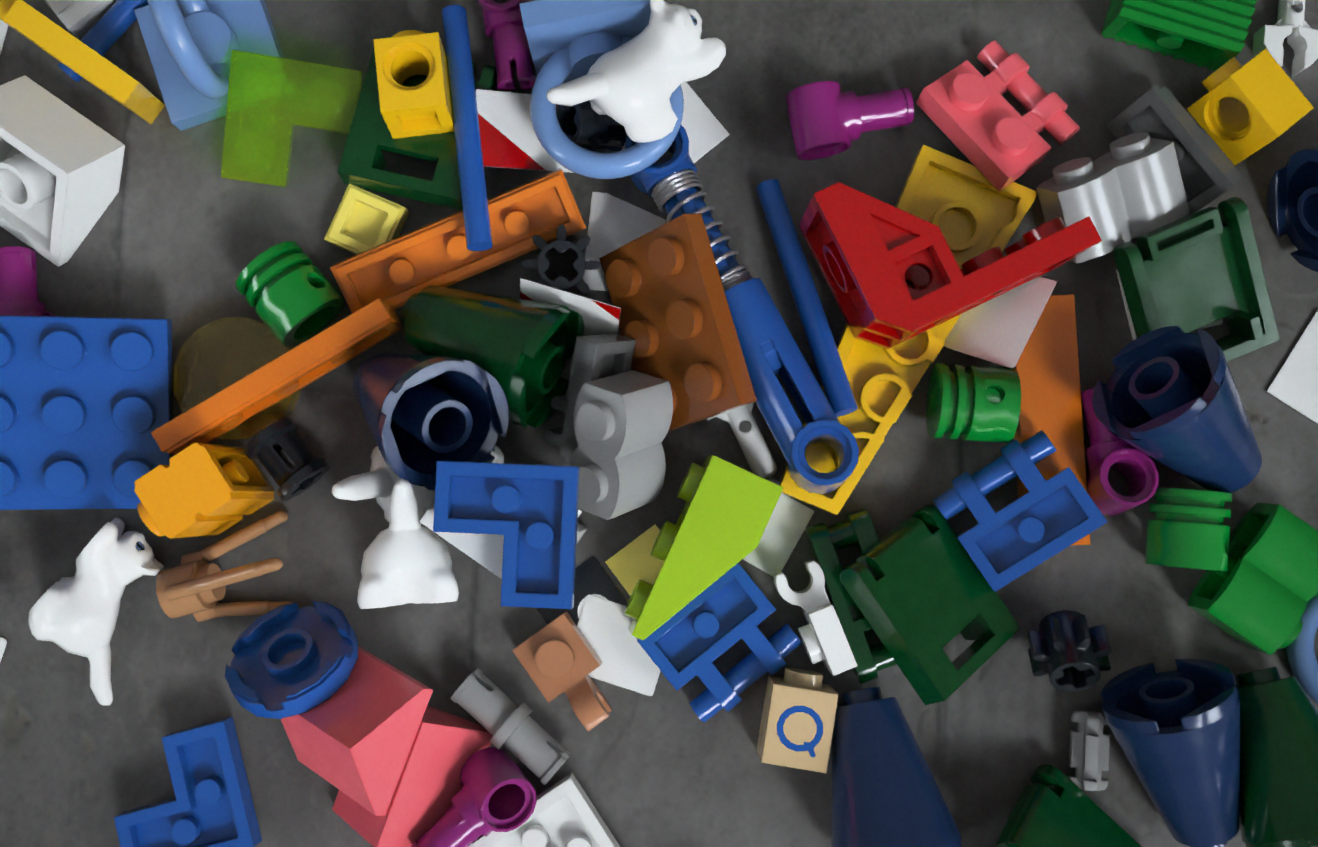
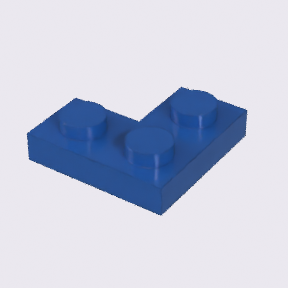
[433,461,580,609]
[114,716,262,847]

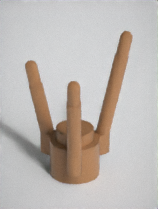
[156,510,293,622]

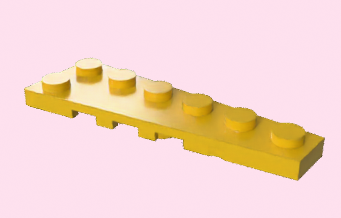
[779,145,1037,515]

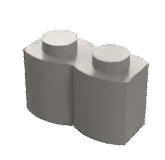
[1036,132,1190,264]
[569,370,673,520]

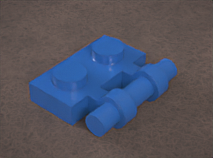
[933,430,1108,592]
[637,563,802,723]

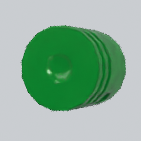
[235,241,345,347]
[926,363,1021,443]
[1145,488,1232,571]

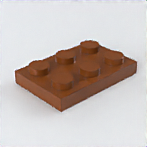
[599,213,757,432]

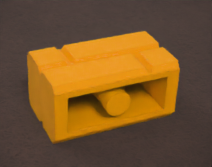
[134,442,275,539]

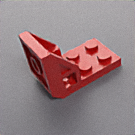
[799,182,1102,349]

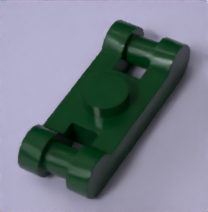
[805,508,897,684]

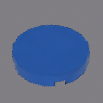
[225,601,358,719]

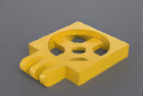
[0,0,165,125]

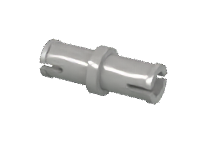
[450,668,572,785]

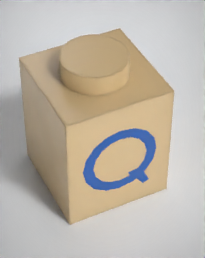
[757,667,838,773]

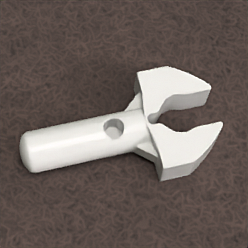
[1252,0,1318,77]
[706,402,778,479]

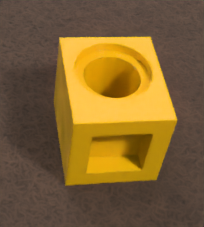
[373,30,454,139]
[1187,49,1314,165]

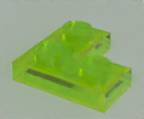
[221,50,363,187]

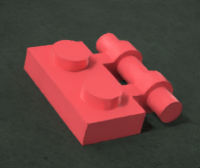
[916,40,1080,192]

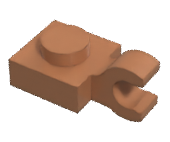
[512,611,613,731]

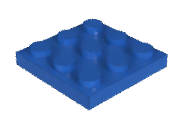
[0,315,174,510]

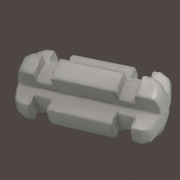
[1068,710,1110,791]

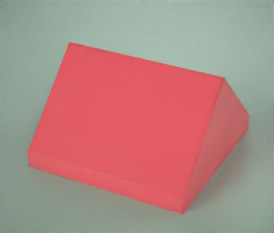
[281,646,433,816]
[332,705,493,847]

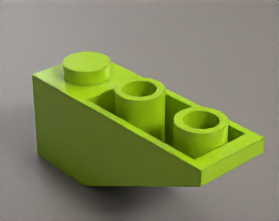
[624,455,784,640]

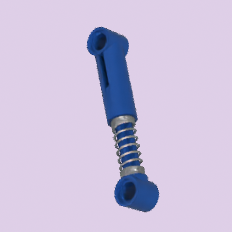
[625,125,859,494]

